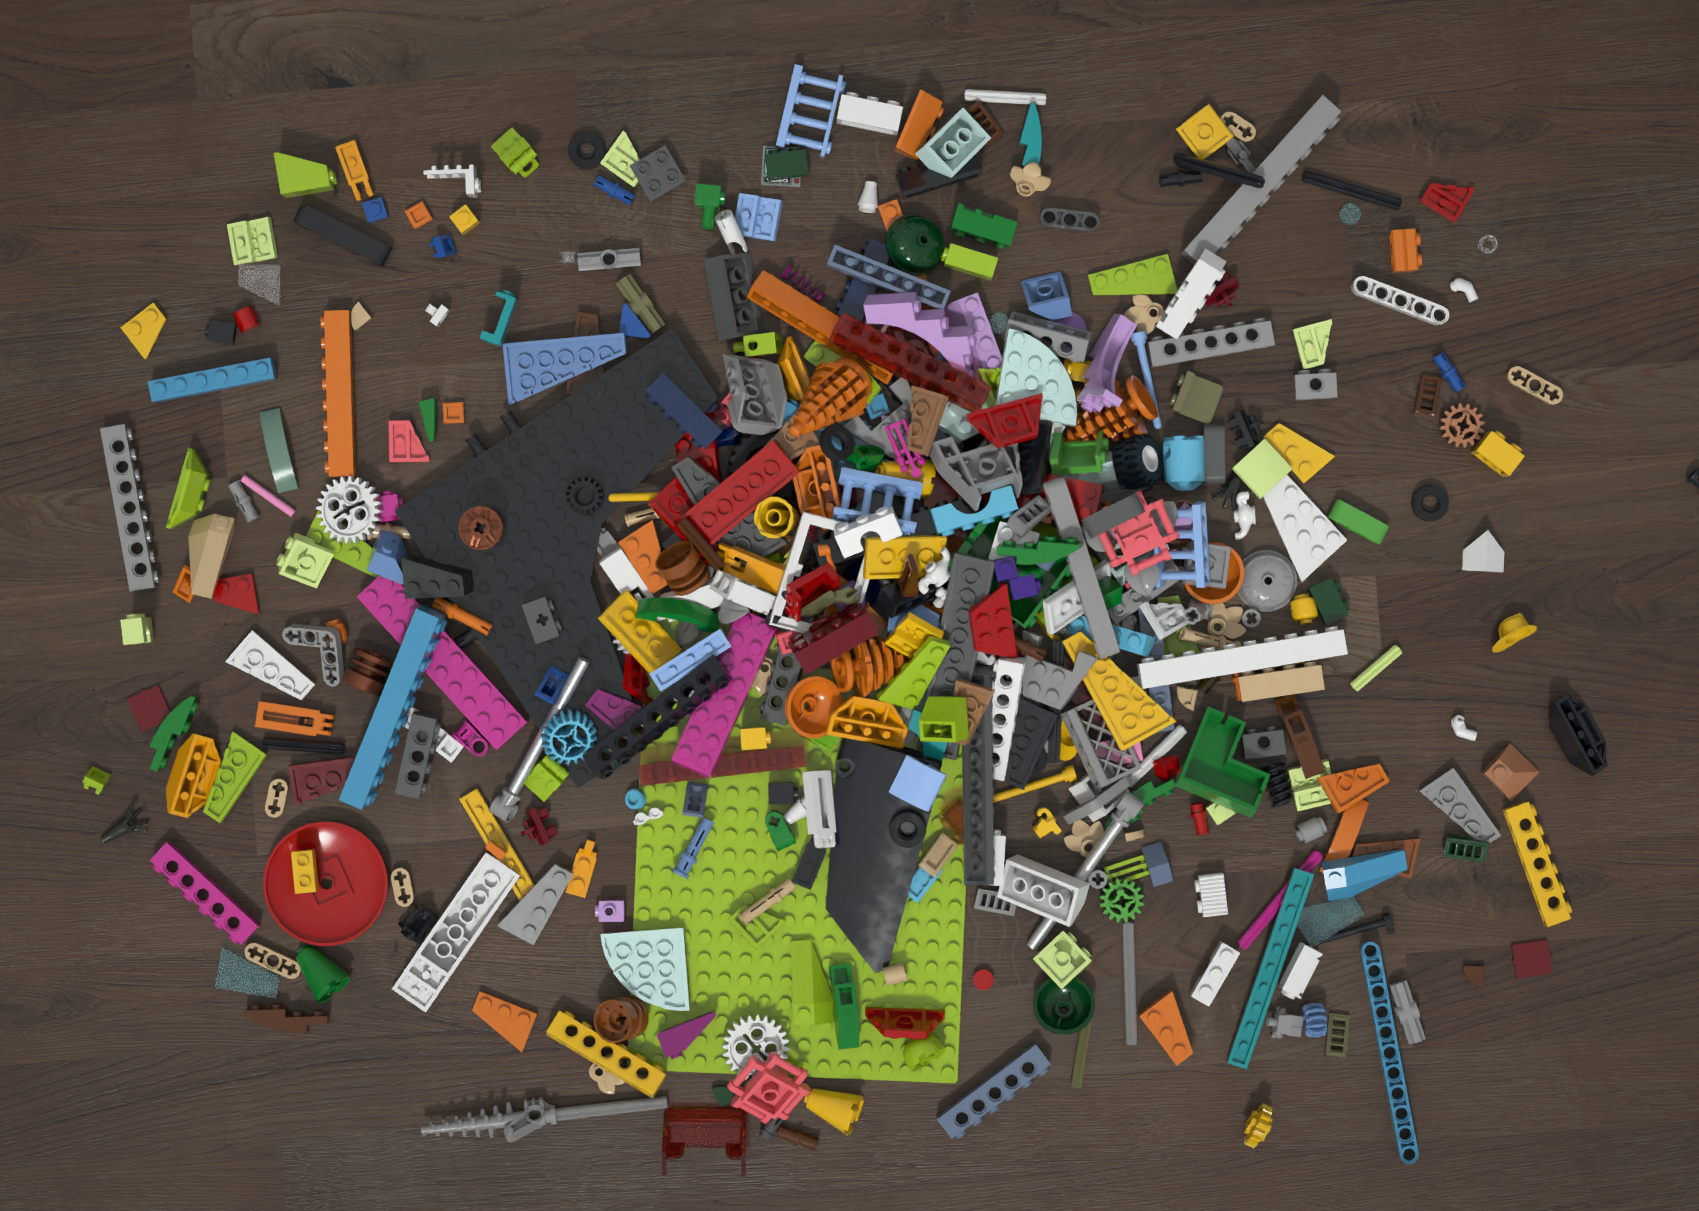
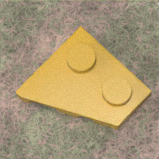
[120,302,167,360]

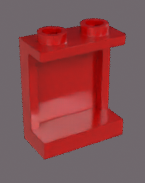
[785,563,840,622]

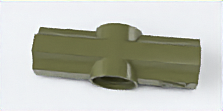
[616,274,666,335]

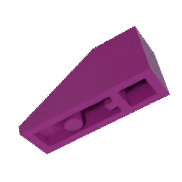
[657,1010,717,1059]

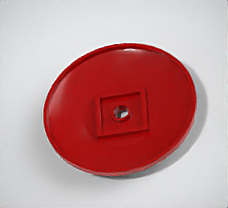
[263,821,388,946]

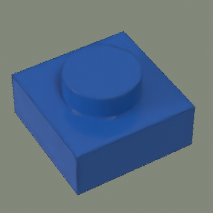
[362,197,388,224]

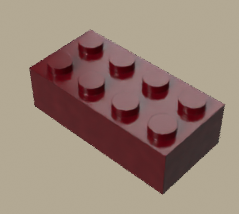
[787,602,879,675]

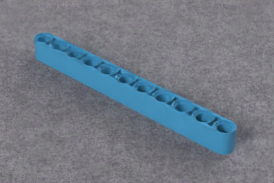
[1359,940,1419,1164]

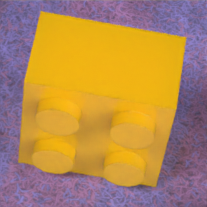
[1471,431,1525,477]

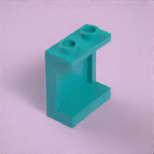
[480,289,519,347]

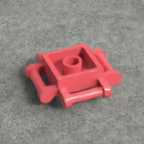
[1098,490,1180,576]
[727,1052,811,1124]

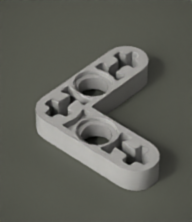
[282,624,344,687]
[1063,776,1132,825]

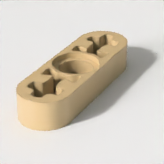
[1506,366,1563,405]
[245,942,302,979]

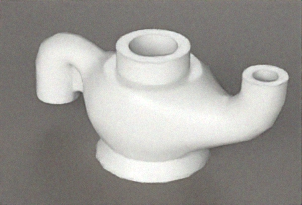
[1234,491,1256,540]
[918,547,951,594]

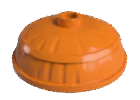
[1183,542,1245,604]
[785,676,843,738]

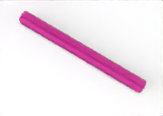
[1237,850,1323,950]

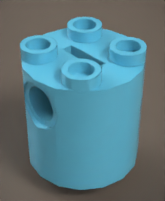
[1163,436,1205,491]

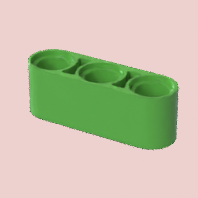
[1327,499,1390,545]

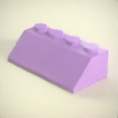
[944,293,1002,384]

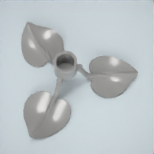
[1081,501,1177,596]
[676,563,750,647]

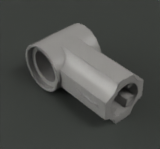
[1183,597,1213,625]

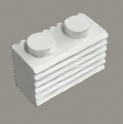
[1194,872,1228,917]

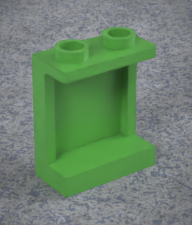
[1049,431,1109,475]

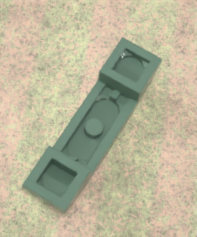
[259,408,299,493]

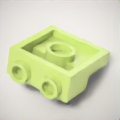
[276,532,334,589]
[1033,931,1092,990]

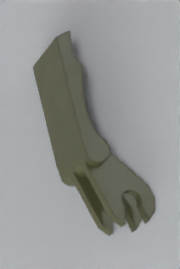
[801,587,861,620]

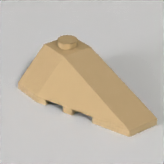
[188,514,235,599]

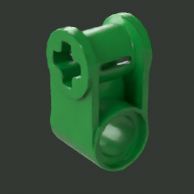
[846,444,885,472]
[765,810,797,852]

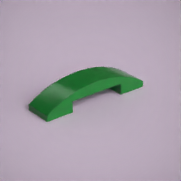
[635,598,720,633]

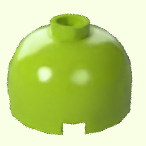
[903,1034,946,1072]

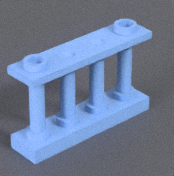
[776,64,846,158]
[832,467,923,536]
[1154,501,1210,588]
[650,629,732,691]

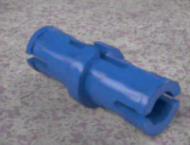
[593,175,636,206]
[1432,352,1466,393]

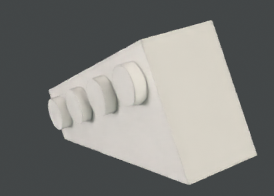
[1156,248,1227,339]

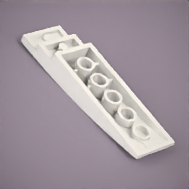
[392,853,520,1012]

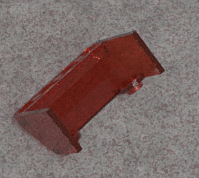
[662,1106,747,1176]

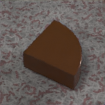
[1463,965,1484,987]

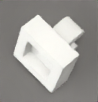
[425,304,450,327]

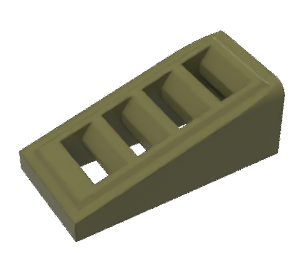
[1324,1013,1350,1058]

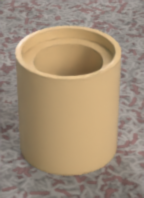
[883,963,907,986]

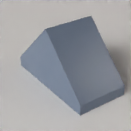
[682,782,708,818]
[1141,841,1173,887]

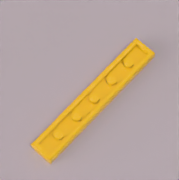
[460,788,535,901]

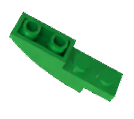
[996,535,1084,565]
[149,696,199,772]
[1103,778,1176,830]
[828,963,859,1050]

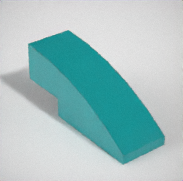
[1019,103,1042,168]

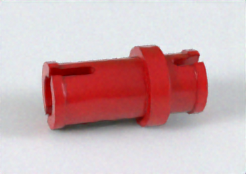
[1190,802,1210,835]

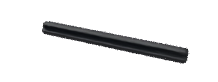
[1048,640,1065,763]

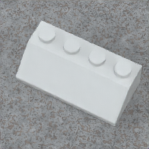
[997,854,1090,927]

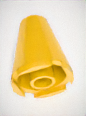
[875,458,936,499]
[754,497,800,539]
[804,1088,864,1135]

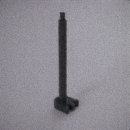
[1305,912,1395,946]

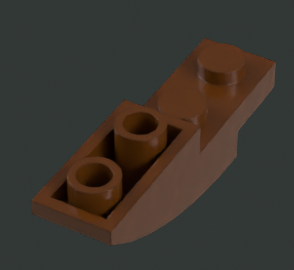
[1274,694,1325,779]
[244,1004,330,1033]

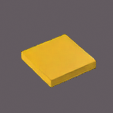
[1176,103,1234,160]

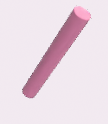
[241,475,296,517]

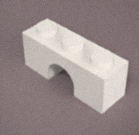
[834,506,903,558]
[1189,941,1240,1006]

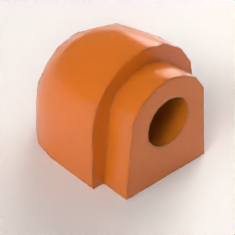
[325,618,348,645]

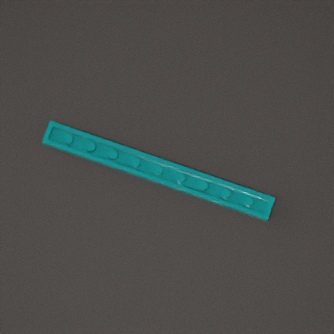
[1226,867,1314,1069]

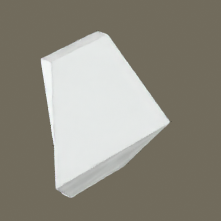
[1462,530,1504,573]

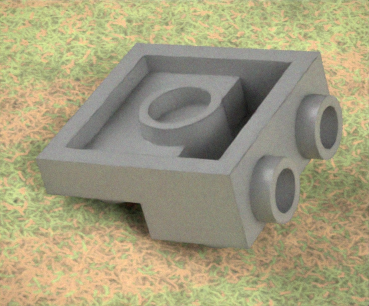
[1179,541,1231,589]

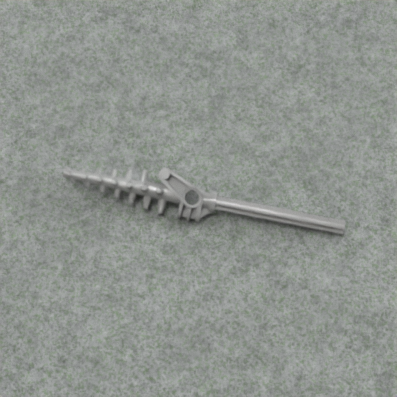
[421,1096,668,1142]

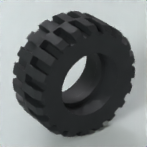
[727,430,802,502]

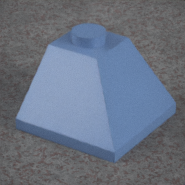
[1021,271,1072,321]

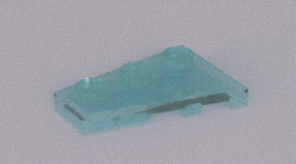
[1297,897,1365,948]
[215,947,280,999]

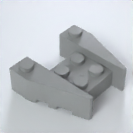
[930,437,1023,511]

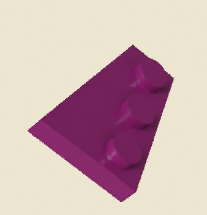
[585,689,645,742]

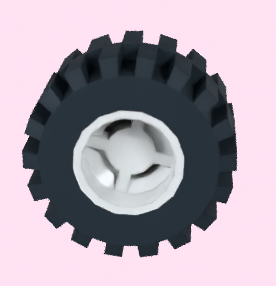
[1113,434,1163,489]

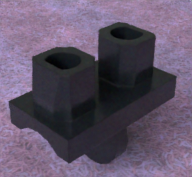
[1227,410,1264,448]

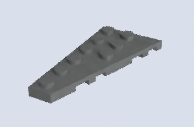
[671,456,789,567]

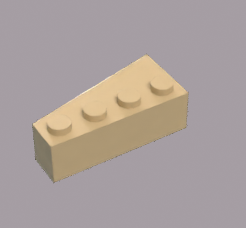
[1237,661,1325,702]

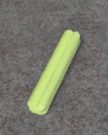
[1350,645,1402,691]

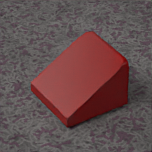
[1153,755,1180,782]

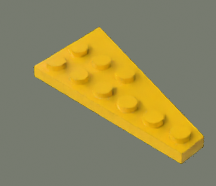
[1062,631,1176,751]

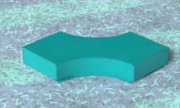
[908,708,948,760]

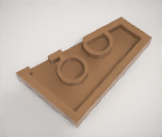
[954,679,995,745]

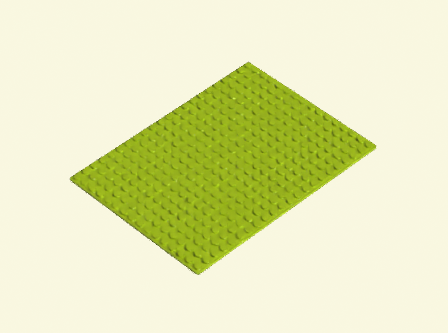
[627,618,966,1083]

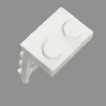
[423,165,481,198]

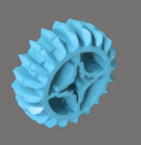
[540,709,597,766]

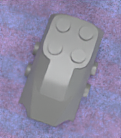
[722,353,787,435]

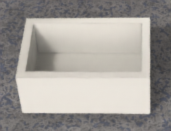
[837,92,903,136]

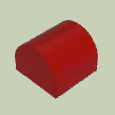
[232,306,260,333]

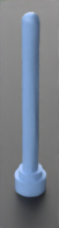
[1130,330,1162,429]

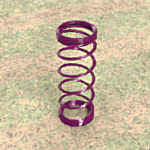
[781,264,825,303]

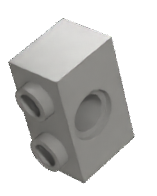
[1293,369,1338,401]

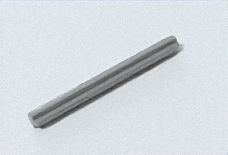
[1122,922,1137,1045]

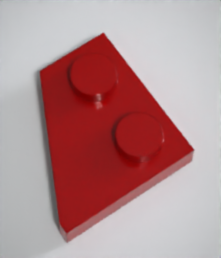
[1419,183,1475,223]
[213,574,260,613]
[623,653,653,706]

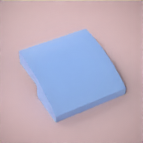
[735,193,783,242]
[889,755,947,812]

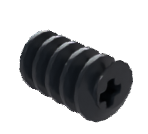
[1259,762,1295,808]

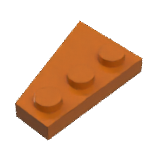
[1316,764,1390,813]

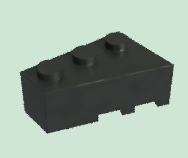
[401,554,473,599]

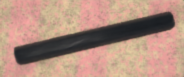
[1173,153,1265,189]
[1302,171,1402,210]

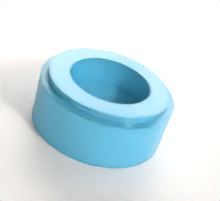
[625,789,646,809]

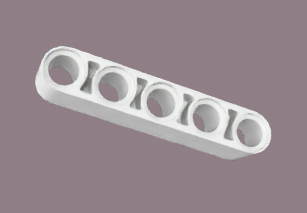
[1351,276,1449,326]

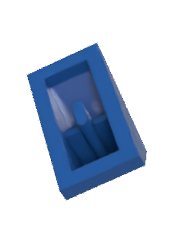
[619,303,652,340]
[534,665,569,705]

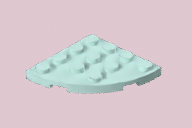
[994,328,1077,426]
[600,927,690,1011]

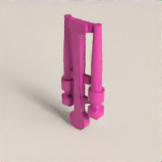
[885,418,925,478]

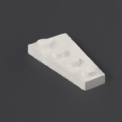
[225,630,316,700]

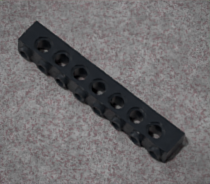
[582,654,733,780]

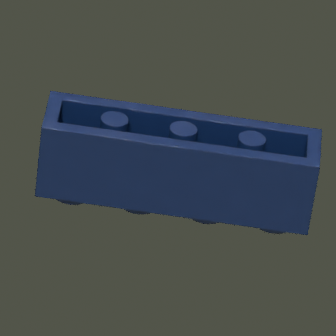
[835,239,890,325]
[645,373,723,449]

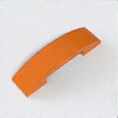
[1319,799,1369,873]

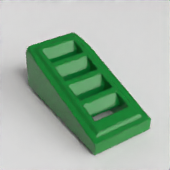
[419,398,437,443]

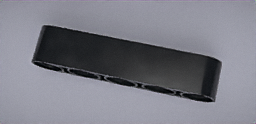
[293,203,393,267]

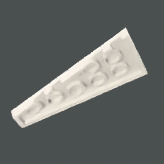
[1263,475,1347,582]

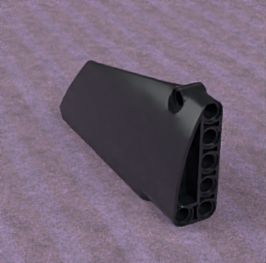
[826,738,942,973]

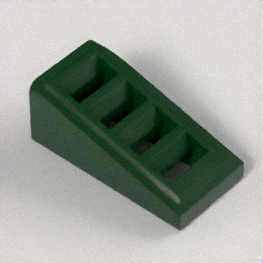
[1443,833,1489,863]

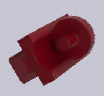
[1204,271,1239,308]
[520,807,557,845]

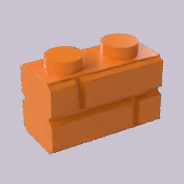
[1389,228,1422,273]

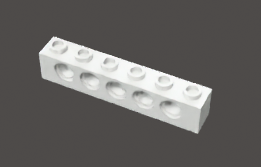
[991,656,1026,781]

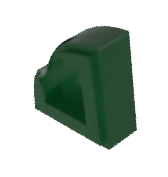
[712,1086,737,1107]

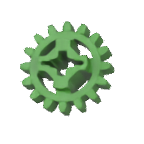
[1099,877,1144,923]

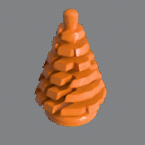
[789,358,872,437]
[1063,375,1158,442]
[830,636,912,697]

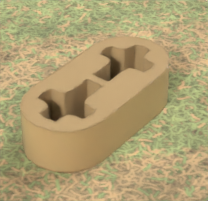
[1220,112,1256,142]
[265,779,289,818]
[391,867,414,907]

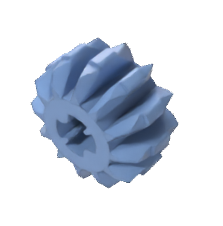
[1302,1002,1327,1038]

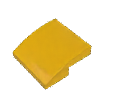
[884,612,944,659]

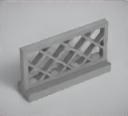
[1060,699,1141,790]

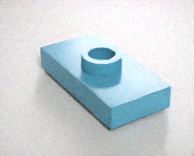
[908,867,943,903]

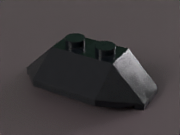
[1549,694,1608,776]

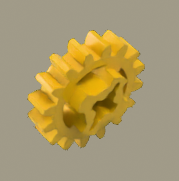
[1244,1103,1273,1148]

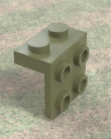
[1169,371,1223,424]

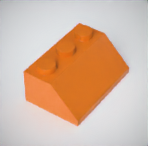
[895,90,945,161]

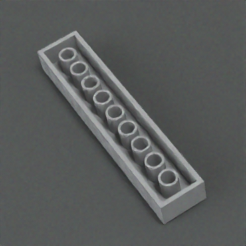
[1181,95,1341,265]

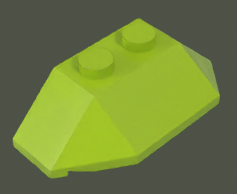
[165,448,211,529]

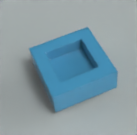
[866,393,890,420]

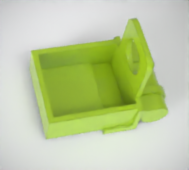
[491,128,539,177]
[525,755,570,802]

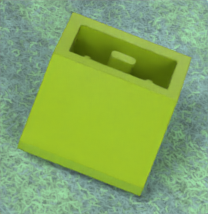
[919,696,969,742]

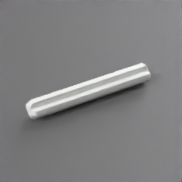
[964,89,1046,105]
[1127,725,1187,788]

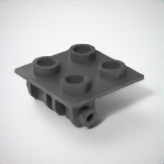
[630,145,686,202]

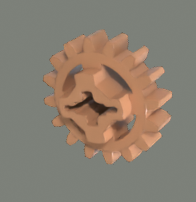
[1439,403,1485,448]

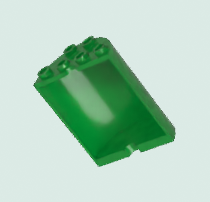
[948,516,1071,628]

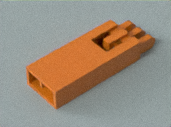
[255,701,335,736]

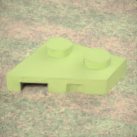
[600,131,640,187]
[1292,319,1332,370]

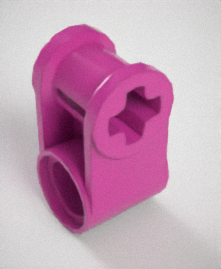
[451,719,490,756]

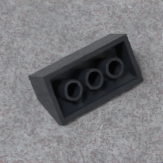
[895,154,983,200]

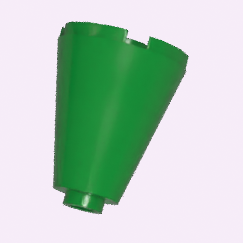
[296,945,350,1004]

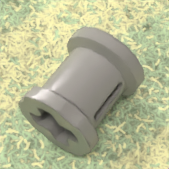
[1088,869,1107,889]

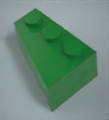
[950,203,1017,250]

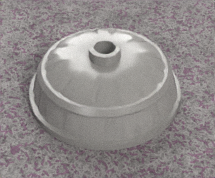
[1238,550,1297,612]

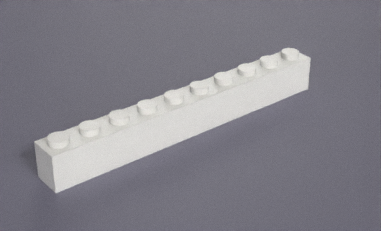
[1137,626,1348,689]

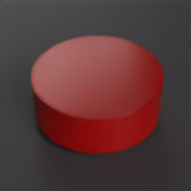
[973,969,994,990]

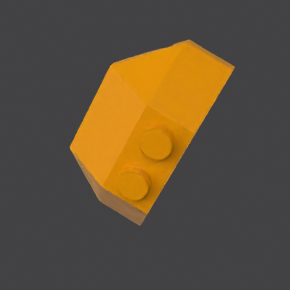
[777,336,811,404]
[825,695,908,748]
[166,733,221,818]

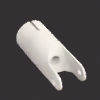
[715,210,748,254]

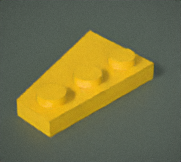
[1263,423,1335,484]

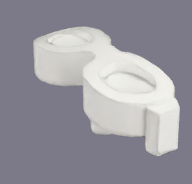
[633,807,664,825]

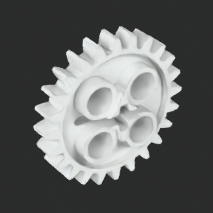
[316,476,383,544]
[722,1013,790,1080]

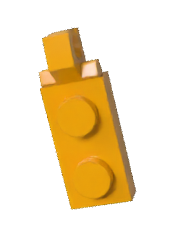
[566,839,597,898]

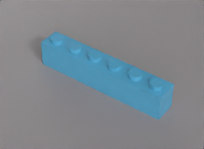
[148,358,277,403]

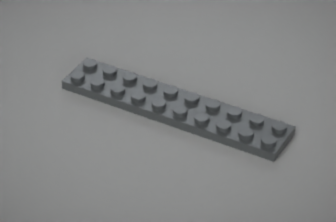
[916,552,996,760]
[962,675,995,885]

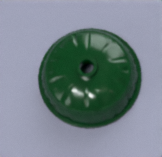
[886,214,944,275]
[1033,977,1095,1035]

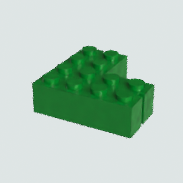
[1175,706,1270,818]

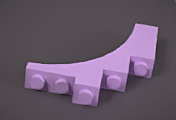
[863,292,977,391]
[1077,313,1137,413]

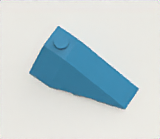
[1322,849,1408,901]

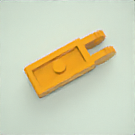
[335,140,374,201]

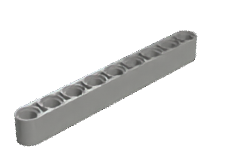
[1043,476,1120,659]

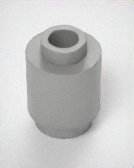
[1295,817,1327,844]

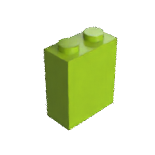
[941,243,998,281]

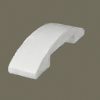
[405,707,464,763]

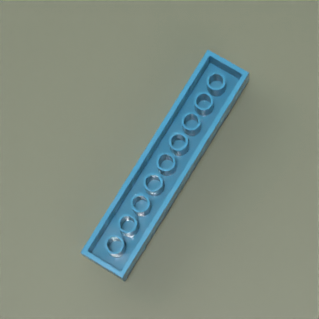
[339,605,447,810]

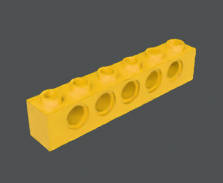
[1502,801,1572,927]
[546,1011,666,1099]

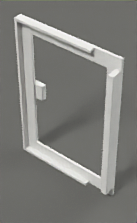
[769,511,880,633]

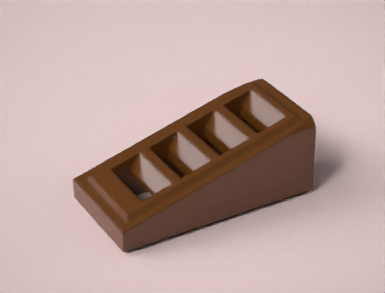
[966,100,1003,147]
[1413,373,1442,420]
[898,554,918,597]

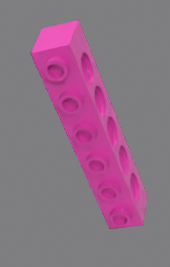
[150,841,261,945]

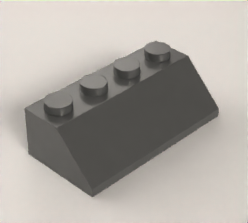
[704,252,765,341]

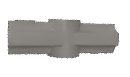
[577,248,641,271]
[1389,979,1426,1044]

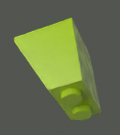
[274,152,337,198]

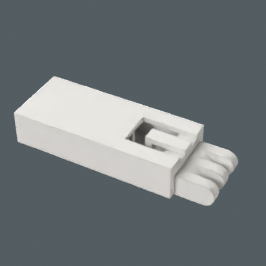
[599,547,655,602]
[656,577,724,622]
[802,770,836,848]

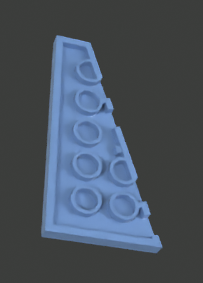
[502,333,627,405]

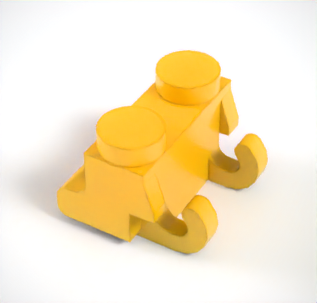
[1063,358,1092,385]
[1032,807,1061,839]

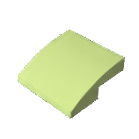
[227,217,278,265]
[1232,439,1292,499]
[1287,759,1331,811]

